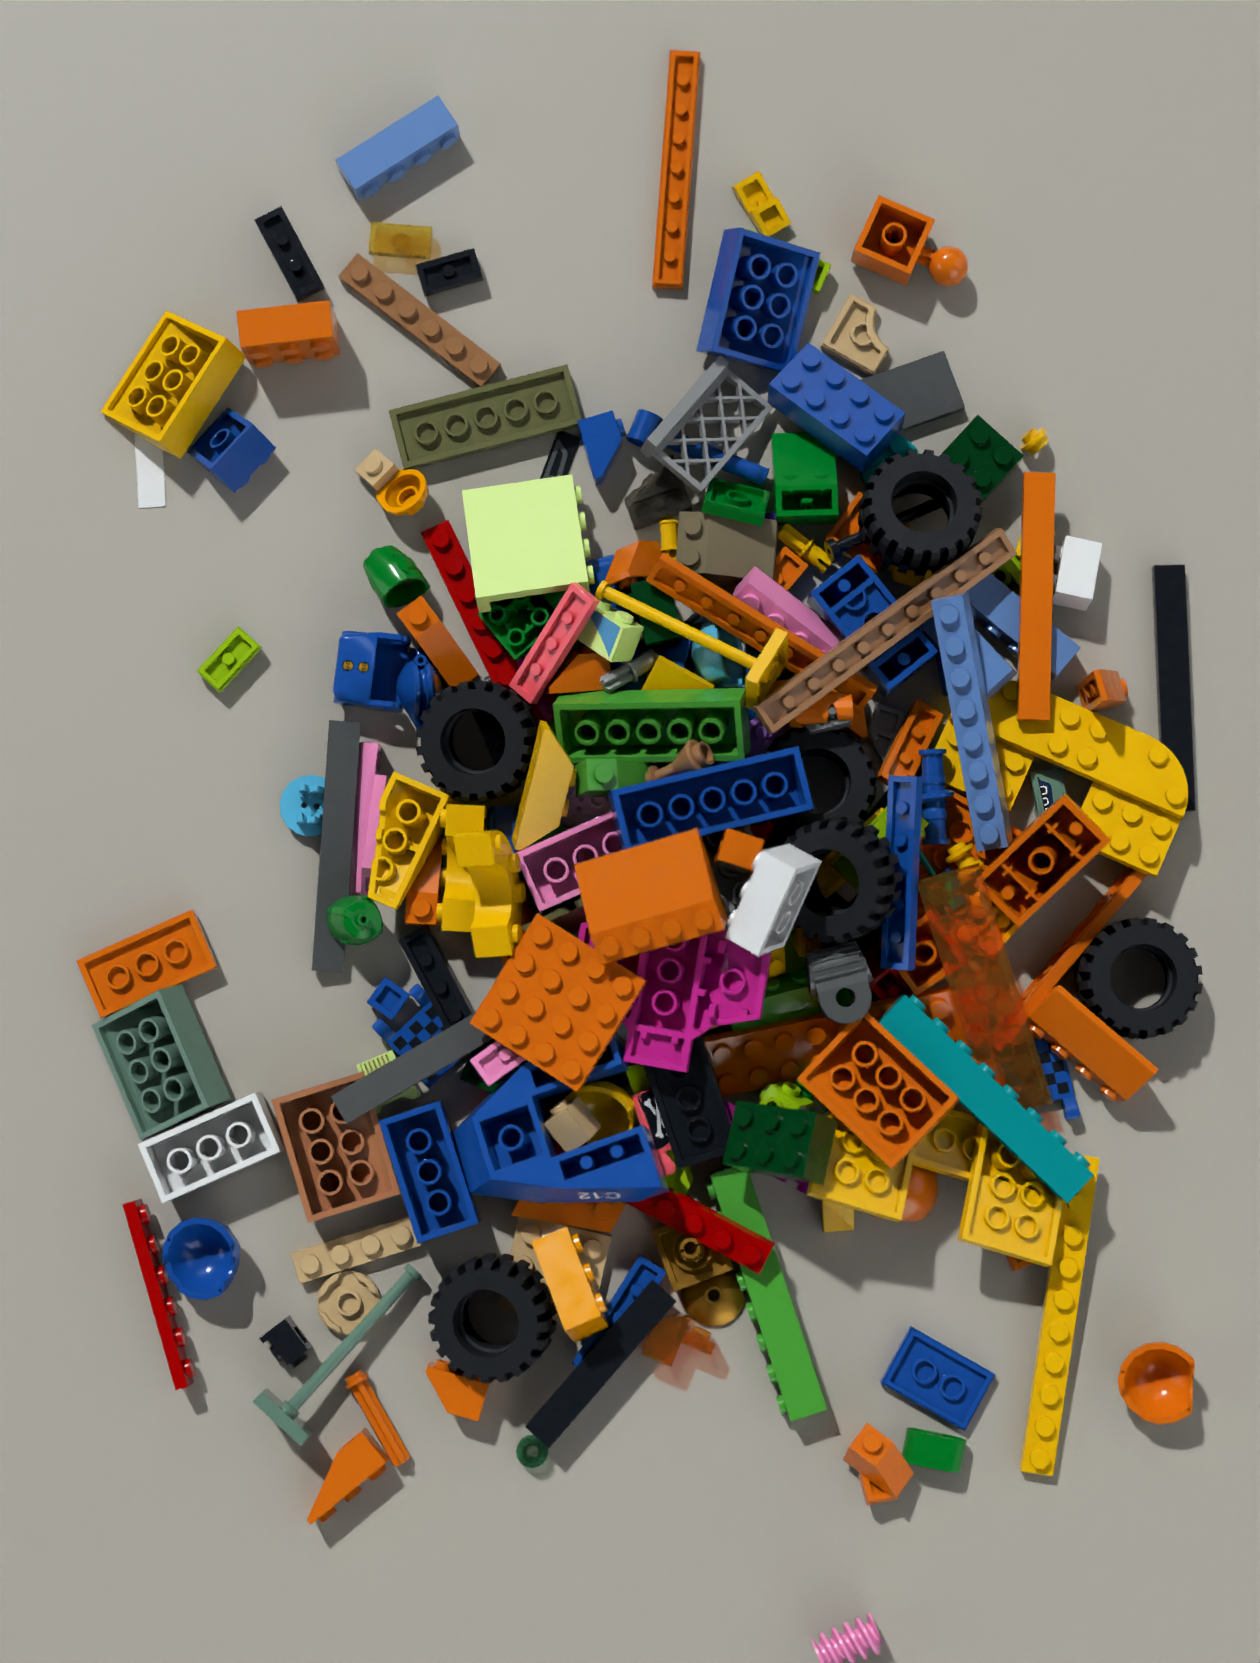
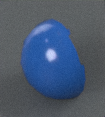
[162,1217,241,1300]

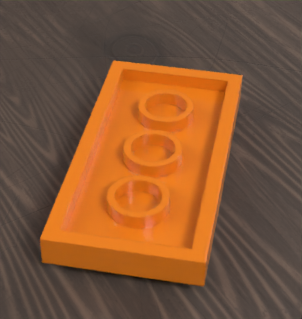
[76,910,218,1018]

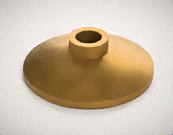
[682,1270,745,1326]

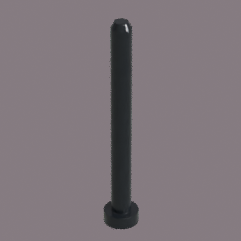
[824,498,942,562]

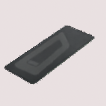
[540,431,580,479]

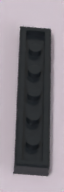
[525,1279,677,1448]

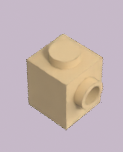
[544,1096,601,1152]

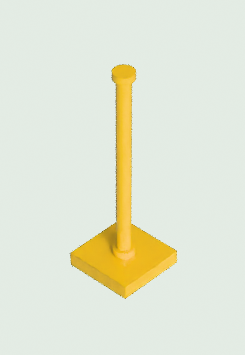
[595,580,788,711]

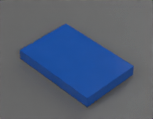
[880,1326,996,1431]

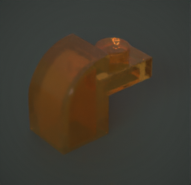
[642,1313,716,1367]

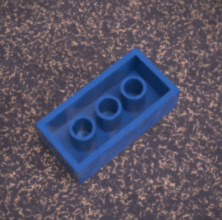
[767,342,905,473]
[379,1100,481,1244]

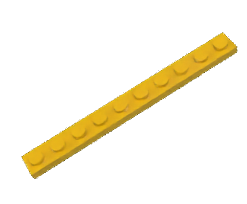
[1019,1153,1100,1476]

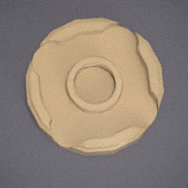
[317,1270,381,1334]

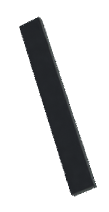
[1152,565,1196,812]

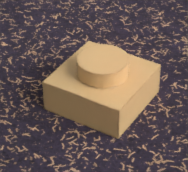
[354,448,399,492]

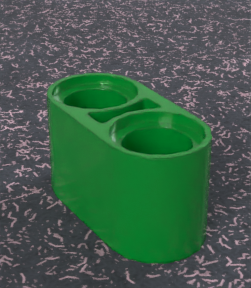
[902,1427,967,1473]

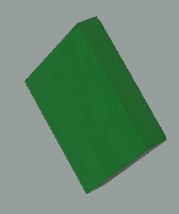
[701,478,771,527]

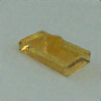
[368,222,433,260]

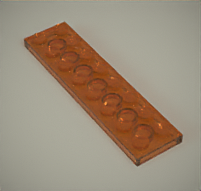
[917,863,1053,1109]

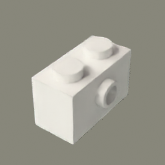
[1053,535,1102,611]

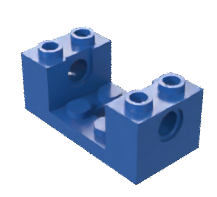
[807,555,938,698]

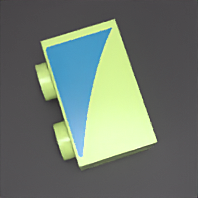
[577,598,644,662]

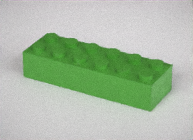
[553,688,751,763]

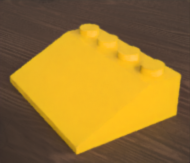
[100,310,246,459]

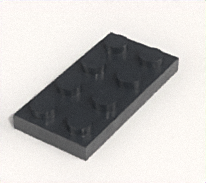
[644,1035,732,1169]

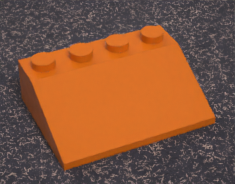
[574,828,728,965]
[797,1012,959,1169]

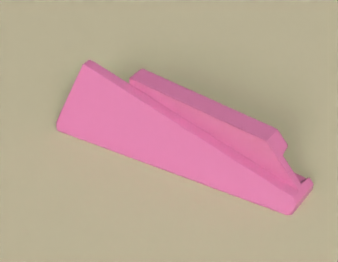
[349,742,390,896]

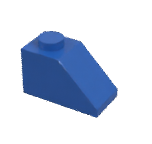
[577,410,626,486]

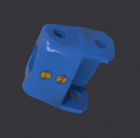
[333,631,411,713]

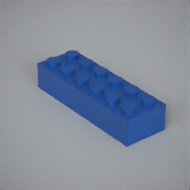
[608,746,814,850]

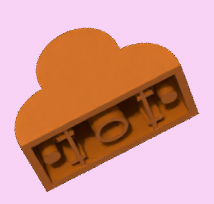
[973,793,1112,927]

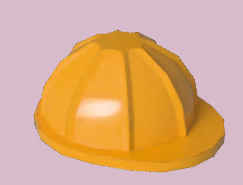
[376,469,429,516]

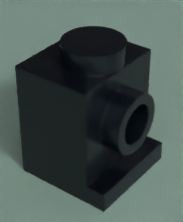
[259,1315,312,1369]

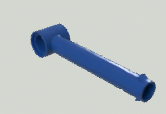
[626,409,769,486]

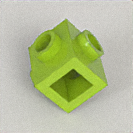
[759,1081,814,1111]

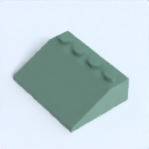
[92,984,231,1140]

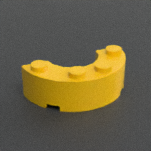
[436,804,487,932]
[453,830,526,958]

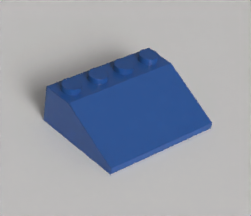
[696,227,820,372]

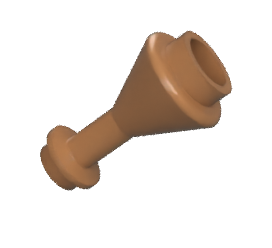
[645,739,714,782]

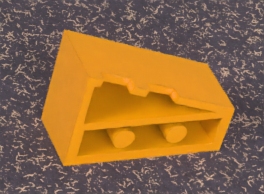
[531,1227,610,1343]

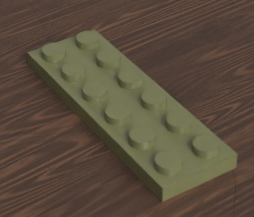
[389,364,582,469]

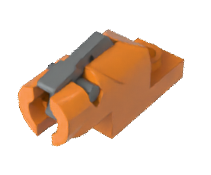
[769,680,853,734]

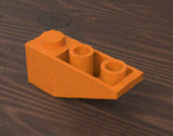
[307,1427,389,1525]

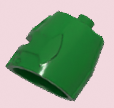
[363,545,430,608]
[326,895,383,945]

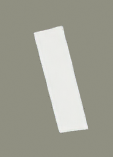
[134,433,166,508]

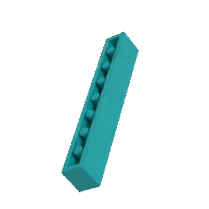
[877,995,1094,1203]

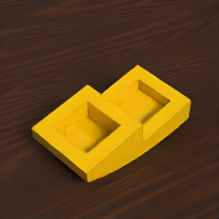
[731,171,791,236]

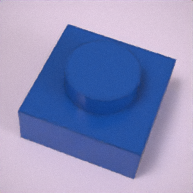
[367,977,411,1021]

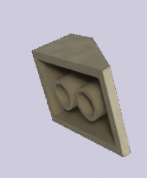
[676,511,778,582]

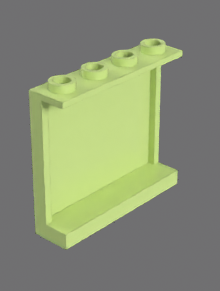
[462,474,595,613]

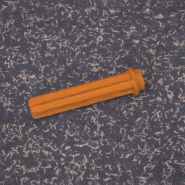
[345,1369,410,1467]

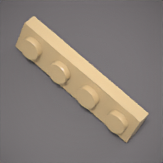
[291,1216,422,1284]

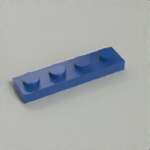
[571,1254,666,1366]

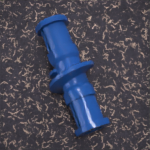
[919,749,954,845]

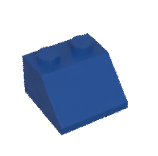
[187,407,276,493]

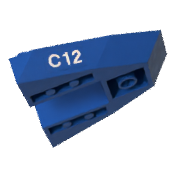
[452,1032,669,1203]

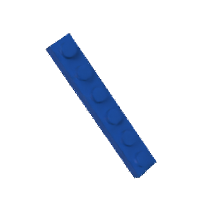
[880,775,923,970]

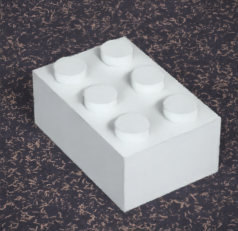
[725,843,822,956]

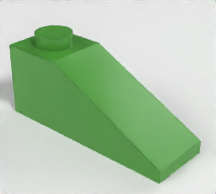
[574,759,665,797]

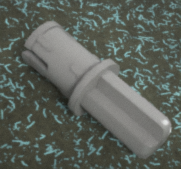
[599,648,658,692]

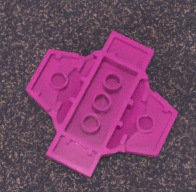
[578,879,771,1072]

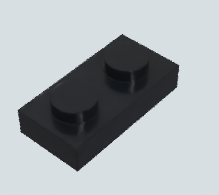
[415,248,483,297]

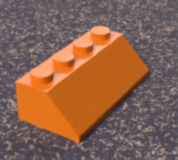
[1025,985,1159,1102]

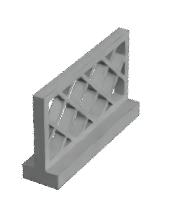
[639,355,773,495]

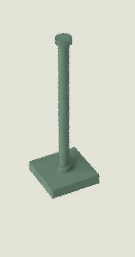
[253,1264,423,1446]

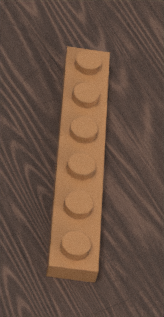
[339,253,501,387]

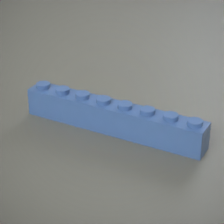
[931,592,1013,852]

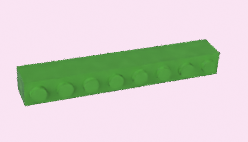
[705,1166,828,1422]

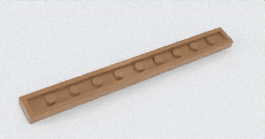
[752,528,1017,734]

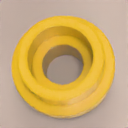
[1020,427,1049,456]

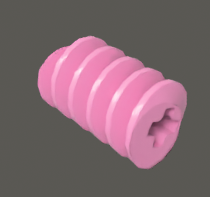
[811,1612,883,1663]

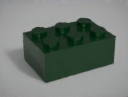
[722,1100,837,1185]

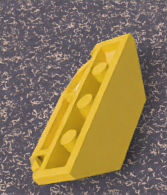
[511,720,577,850]

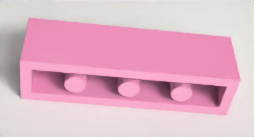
[733,566,844,653]

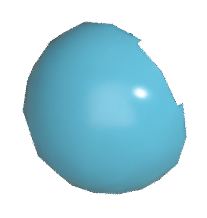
[691,620,745,689]

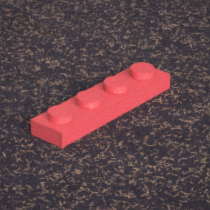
[509,583,600,704]

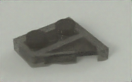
[624,455,693,531]

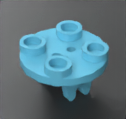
[279,775,325,837]

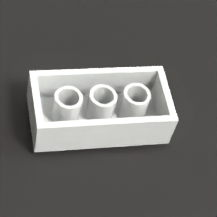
[137,1092,286,1203]

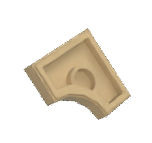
[820,293,889,376]

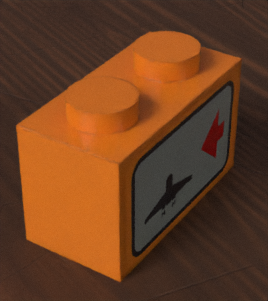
[712,828,766,876]

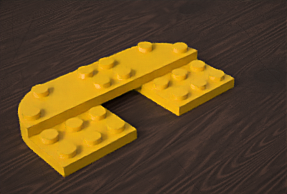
[935,680,1188,878]
[806,1109,1063,1267]

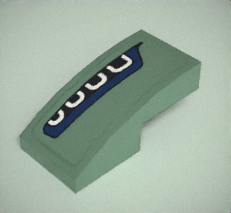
[1029,768,1066,818]

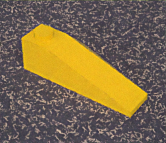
[368,771,456,910]

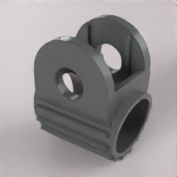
[805,940,873,1024]

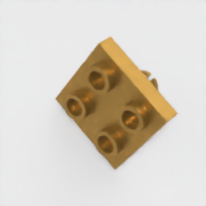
[651,1225,734,1292]

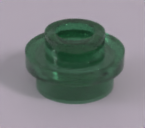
[516,1435,548,1468]

